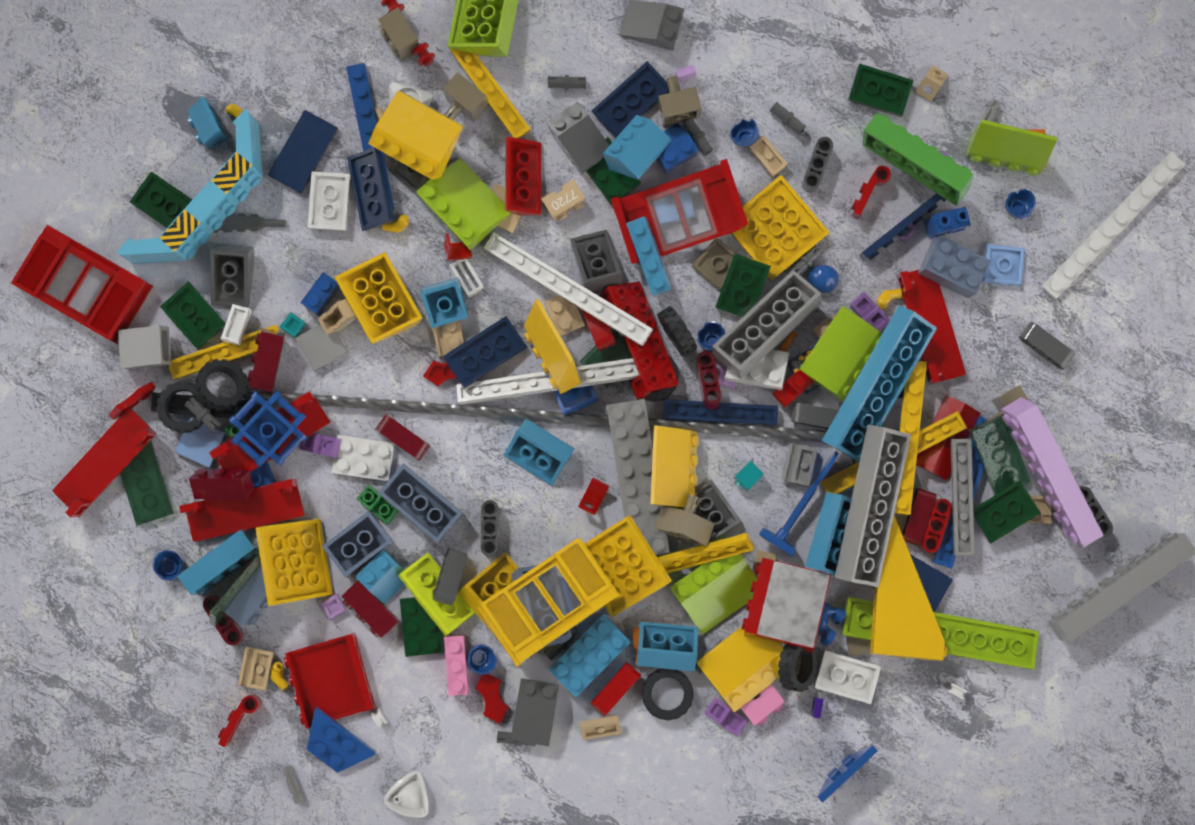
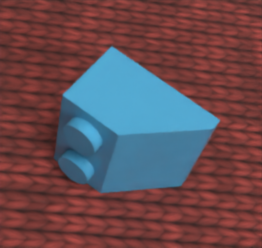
[187,96,228,149]
[420,277,469,328]
[355,549,405,604]

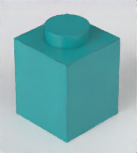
[733,460,764,491]

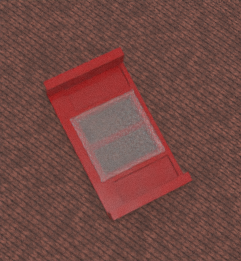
[611,159,749,265]
[11,225,154,344]

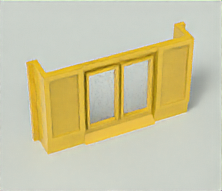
[477,538,620,667]

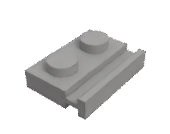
[782,443,818,487]

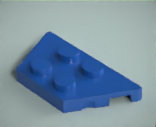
[307,707,376,773]
[817,745,878,803]

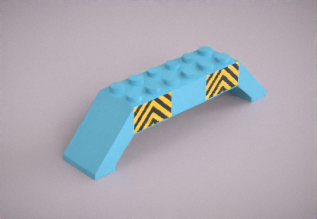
[117,109,263,264]

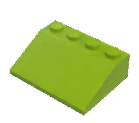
[447,0,519,57]
[966,119,1058,176]
[416,158,511,251]
[800,306,882,402]
[669,554,757,635]

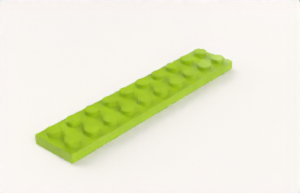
[842,597,1039,670]

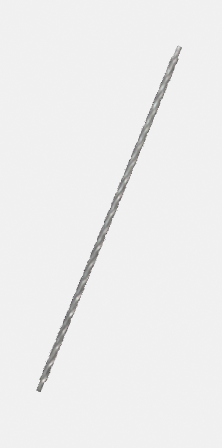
[244,391,827,442]

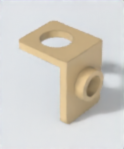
[916,65,948,101]

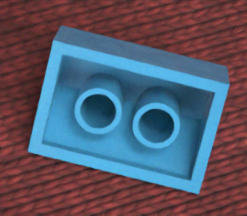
[603,115,672,180]
[503,419,575,486]
[636,621,698,672]

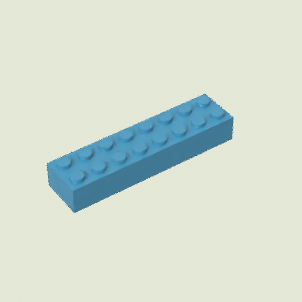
[822,306,937,462]

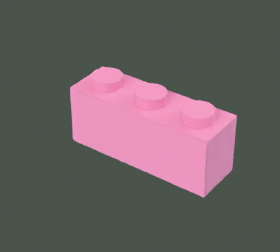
[444,635,470,696]

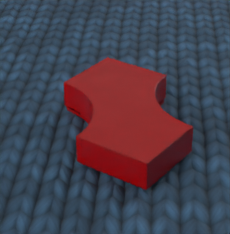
[423,360,457,387]
[109,382,156,420]
[475,674,509,724]

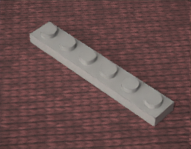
[951,439,974,556]

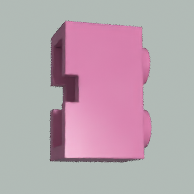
[741,684,785,726]

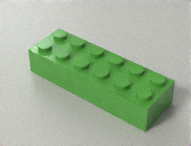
[862,113,974,206]

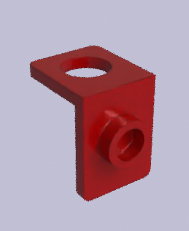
[443,233,472,261]
[578,478,609,515]

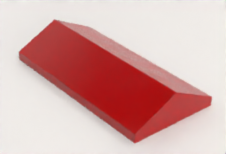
[505,136,541,216]
[916,395,980,481]

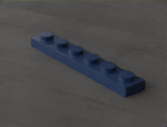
[859,193,946,261]
[662,399,778,425]

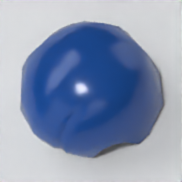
[730,119,759,147]
[1005,188,1036,219]
[808,265,839,293]
[698,321,726,352]
[153,550,183,581]
[466,644,497,675]

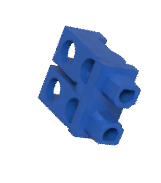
[924,207,971,239]

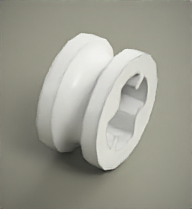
[947,683,967,700]
[371,708,388,727]

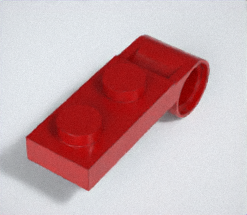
[851,166,891,219]
[772,369,814,408]
[218,694,262,748]

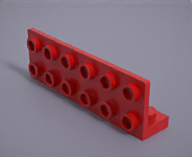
[897,270,966,385]
[599,281,679,400]
[209,390,330,472]
[52,408,157,518]
[179,478,305,542]

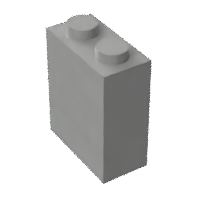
[117,325,171,370]

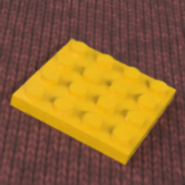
[731,175,830,281]
[585,515,672,618]
[255,518,333,606]

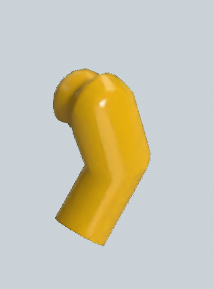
[225,104,243,118]
[382,214,409,233]
[877,289,902,310]
[270,662,290,691]

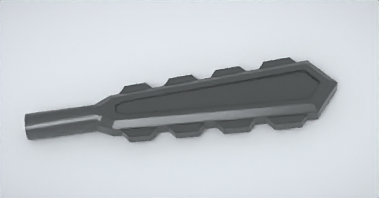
[213,213,286,233]

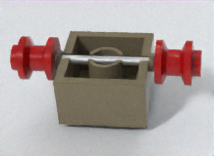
[378,0,435,67]

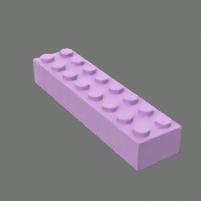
[1001,397,1104,547]

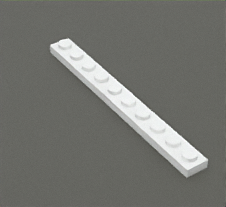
[1041,152,1186,300]
[484,233,653,346]
[457,358,639,405]

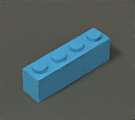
[626,217,673,297]

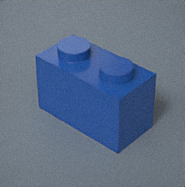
[300,272,340,316]

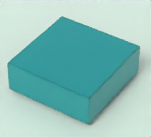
[280,312,307,338]

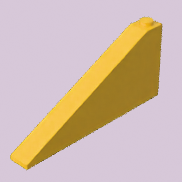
[870,516,947,661]

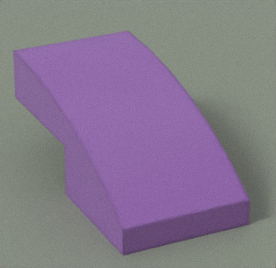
[849,292,890,331]
[299,433,341,458]
[704,697,748,737]

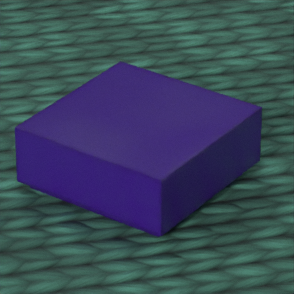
[811,697,824,719]

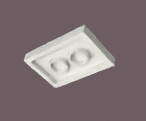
[307,172,351,231]
[725,350,789,390]
[331,435,395,481]
[814,650,881,704]

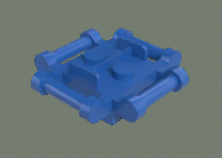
[229,390,308,467]

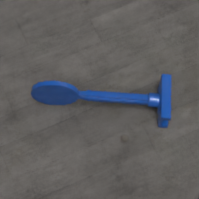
[759,451,839,556]

